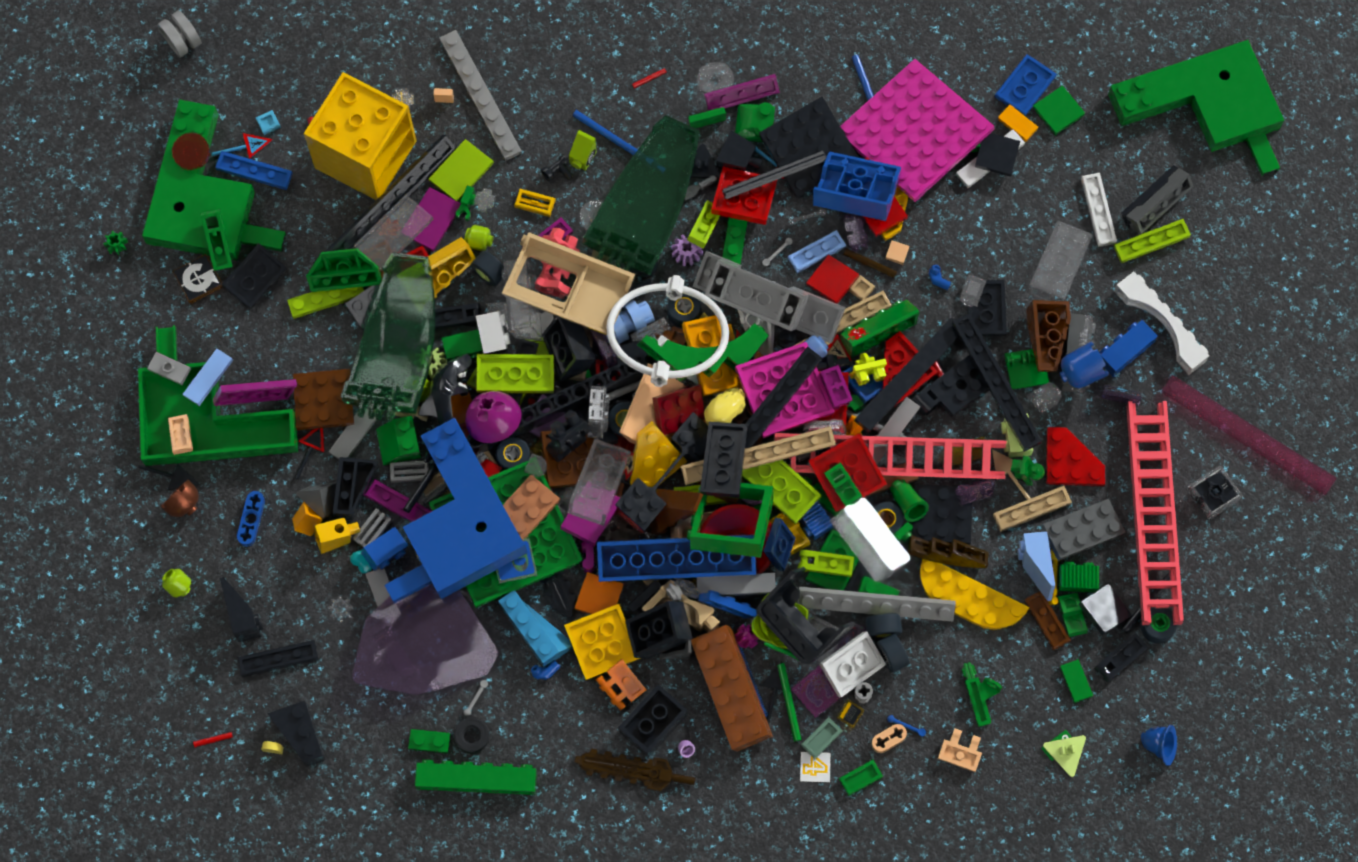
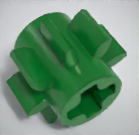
[103,231,128,255]

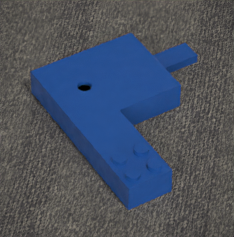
[385,418,528,604]

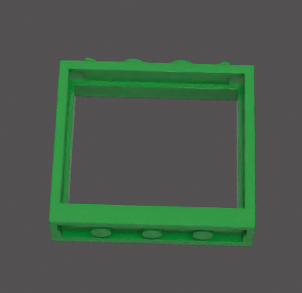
[687,483,774,558]

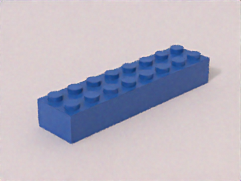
[597,534,757,582]

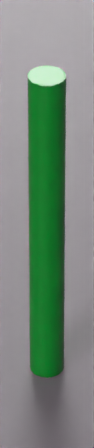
[777,663,802,742]

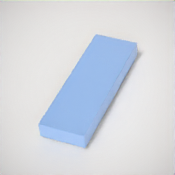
[788,230,846,274]
[183,349,233,406]

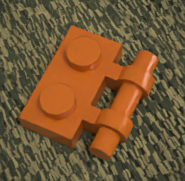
[596,659,646,710]

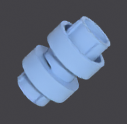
[601,300,655,344]

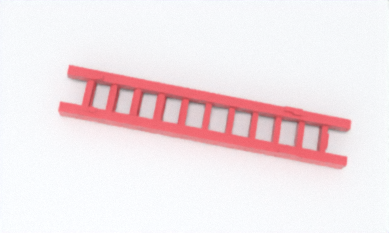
[1126,401,1184,625]
[774,433,1007,479]

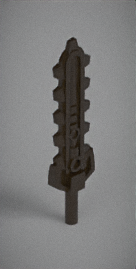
[574,748,696,792]

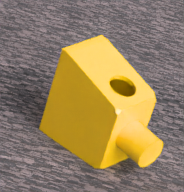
[315,518,360,554]

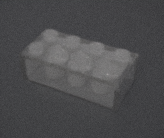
[1027,220,1093,301]
[567,439,631,526]

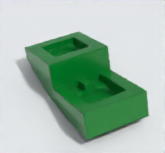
[824,462,862,508]
[1058,593,1088,637]

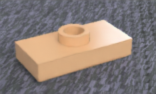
[168,414,193,455]

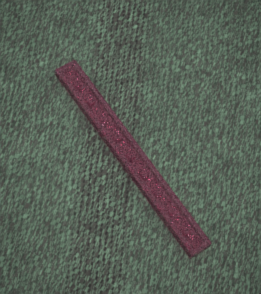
[1161,375,1337,495]

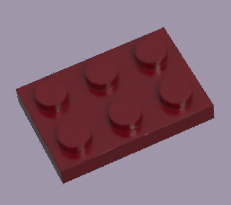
[652,384,705,435]

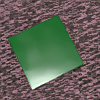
[1033,85,1085,135]

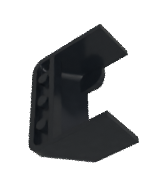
[757,567,856,664]

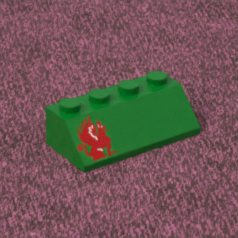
[840,299,919,359]

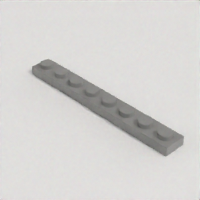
[439,30,522,161]
[797,587,956,621]

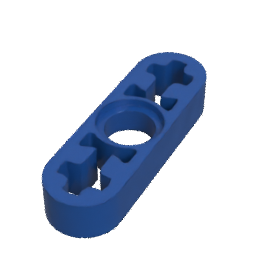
[237,491,265,547]

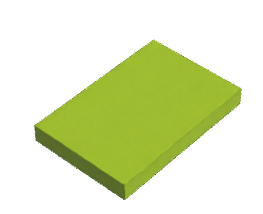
[429,139,494,202]

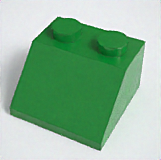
[376,416,421,466]

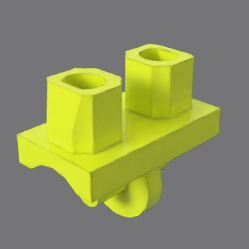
[849,353,887,386]

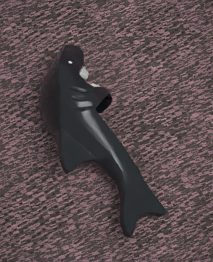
[418,353,472,463]

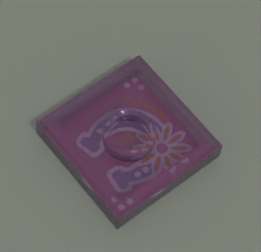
[790,665,845,719]

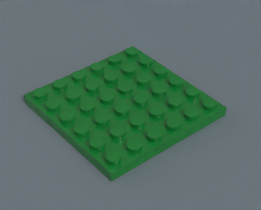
[429,457,583,608]

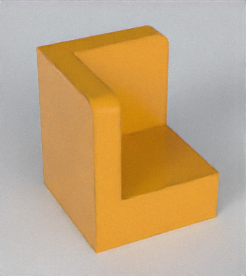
[292,502,323,536]

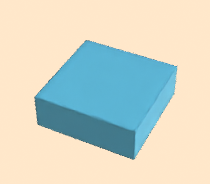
[256,110,281,135]

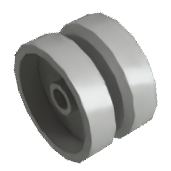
[157,10,202,58]

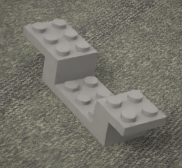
[693,251,846,343]

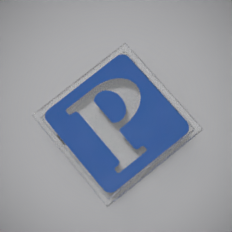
[496,538,537,584]

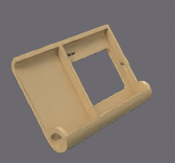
[502,233,635,335]

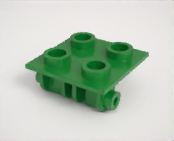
[1004,349,1049,389]

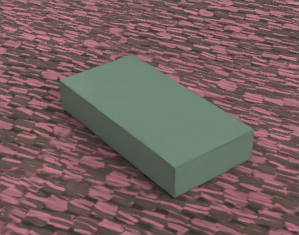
[801,717,843,759]

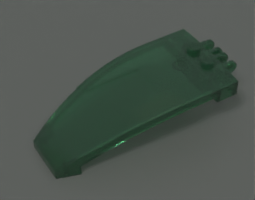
[582,115,700,275]
[341,252,435,422]

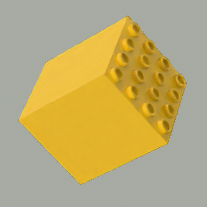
[304,72,417,200]

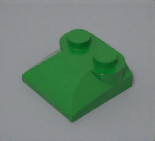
[735,102,775,143]

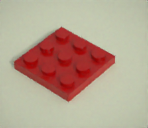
[711,167,777,225]
[808,433,887,512]

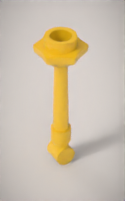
[1048,549,1060,605]

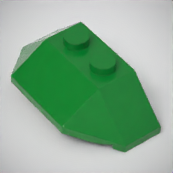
[306,248,383,292]

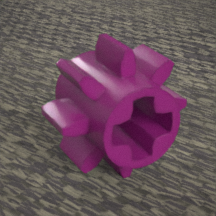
[735,624,759,649]

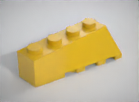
[397,237,475,312]

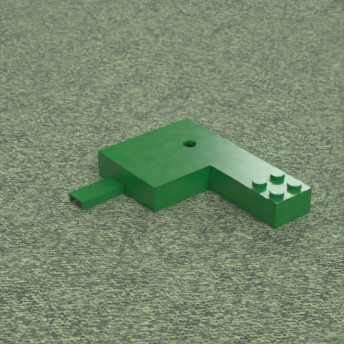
[142,99,286,261]
[138,325,298,466]

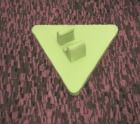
[1043,735,1086,777]

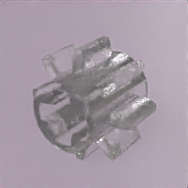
[391,88,414,109]
[474,188,496,213]
[328,595,353,621]

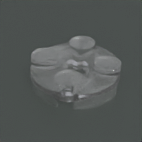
[697,62,734,94]

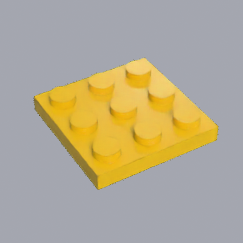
[564,604,641,680]

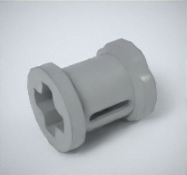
[854,682,873,703]

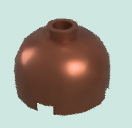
[160,480,199,517]

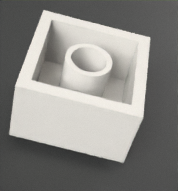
[476,311,510,353]

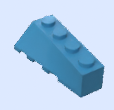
[498,590,573,667]

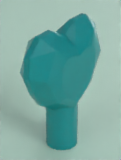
[350,550,372,574]

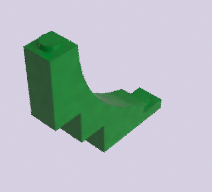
[637,323,769,382]

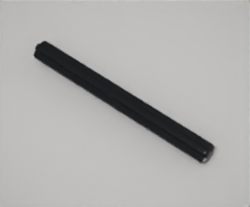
[722,150,827,199]

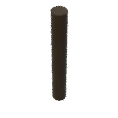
[843,248,897,278]

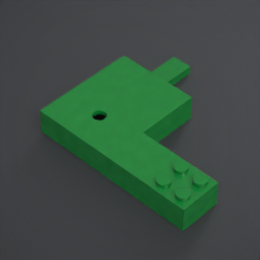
[1108,40,1284,176]

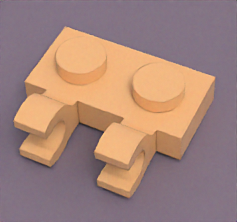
[938,729,982,772]

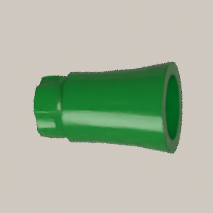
[889,479,929,522]

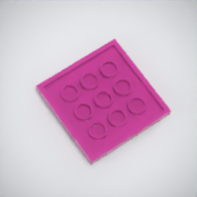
[735,342,834,438]

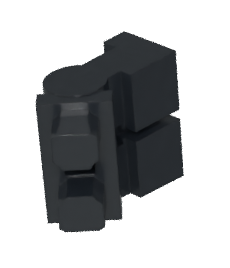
[546,410,590,463]

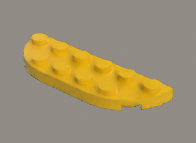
[920,559,1029,630]

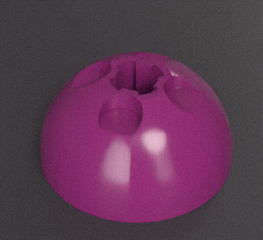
[465,391,522,443]

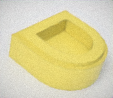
[261,741,284,754]

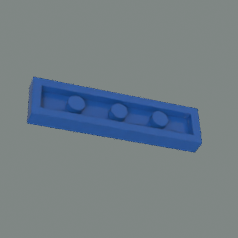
[215,151,293,190]

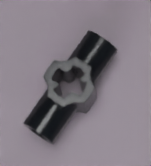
[817,354,850,371]

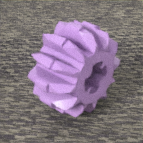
[671,234,703,266]

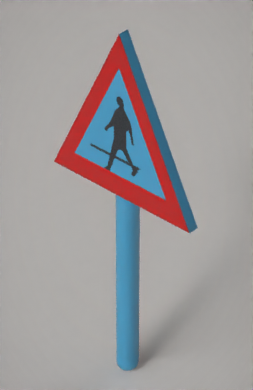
[211,133,273,159]

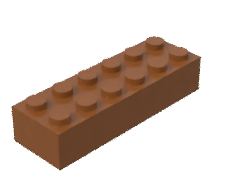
[691,625,773,752]

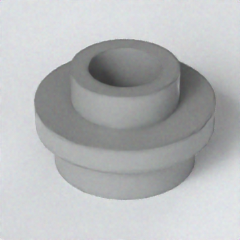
[665,583,683,601]

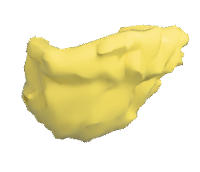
[704,387,746,425]

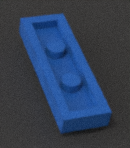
[698,590,757,619]

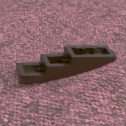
[907,536,989,568]

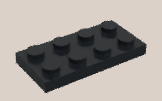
[700,422,748,498]

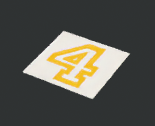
[800,752,830,782]

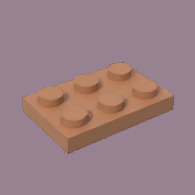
[503,475,560,541]

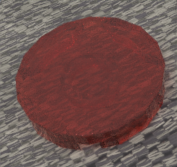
[172,133,210,170]

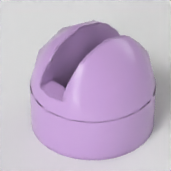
[678,740,695,758]

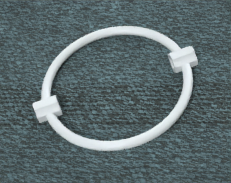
[606,275,729,387]

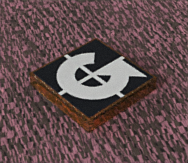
[172,254,222,304]

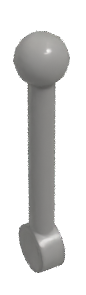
[762,238,793,267]
[463,680,488,716]

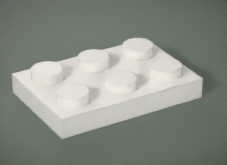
[819,631,886,697]

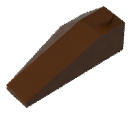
[1026,300,1071,372]
[649,489,703,535]

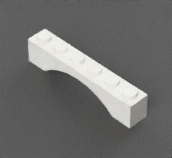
[1114,272,1209,375]

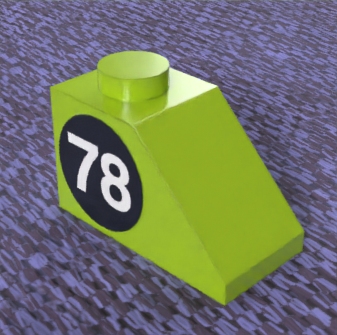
[569,130,597,171]

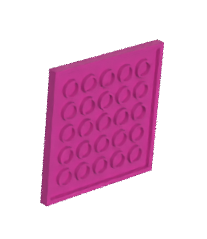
[840,59,995,202]

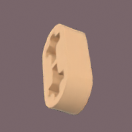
[872,724,907,753]

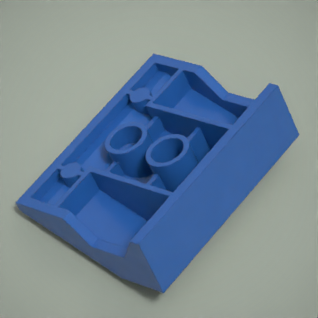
[813,152,901,221]

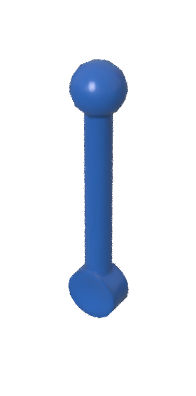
[887,715,926,737]

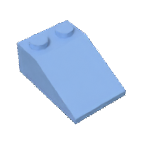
[1018,532,1055,601]

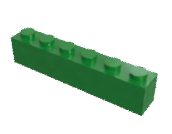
[415,760,537,795]

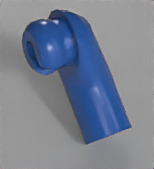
[929,265,951,291]
[531,660,560,679]

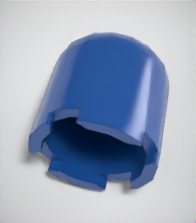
[1059,341,1109,388]

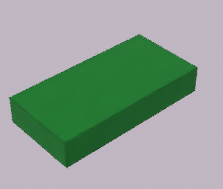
[688,107,726,130]
[1060,659,1093,703]
[839,760,883,797]

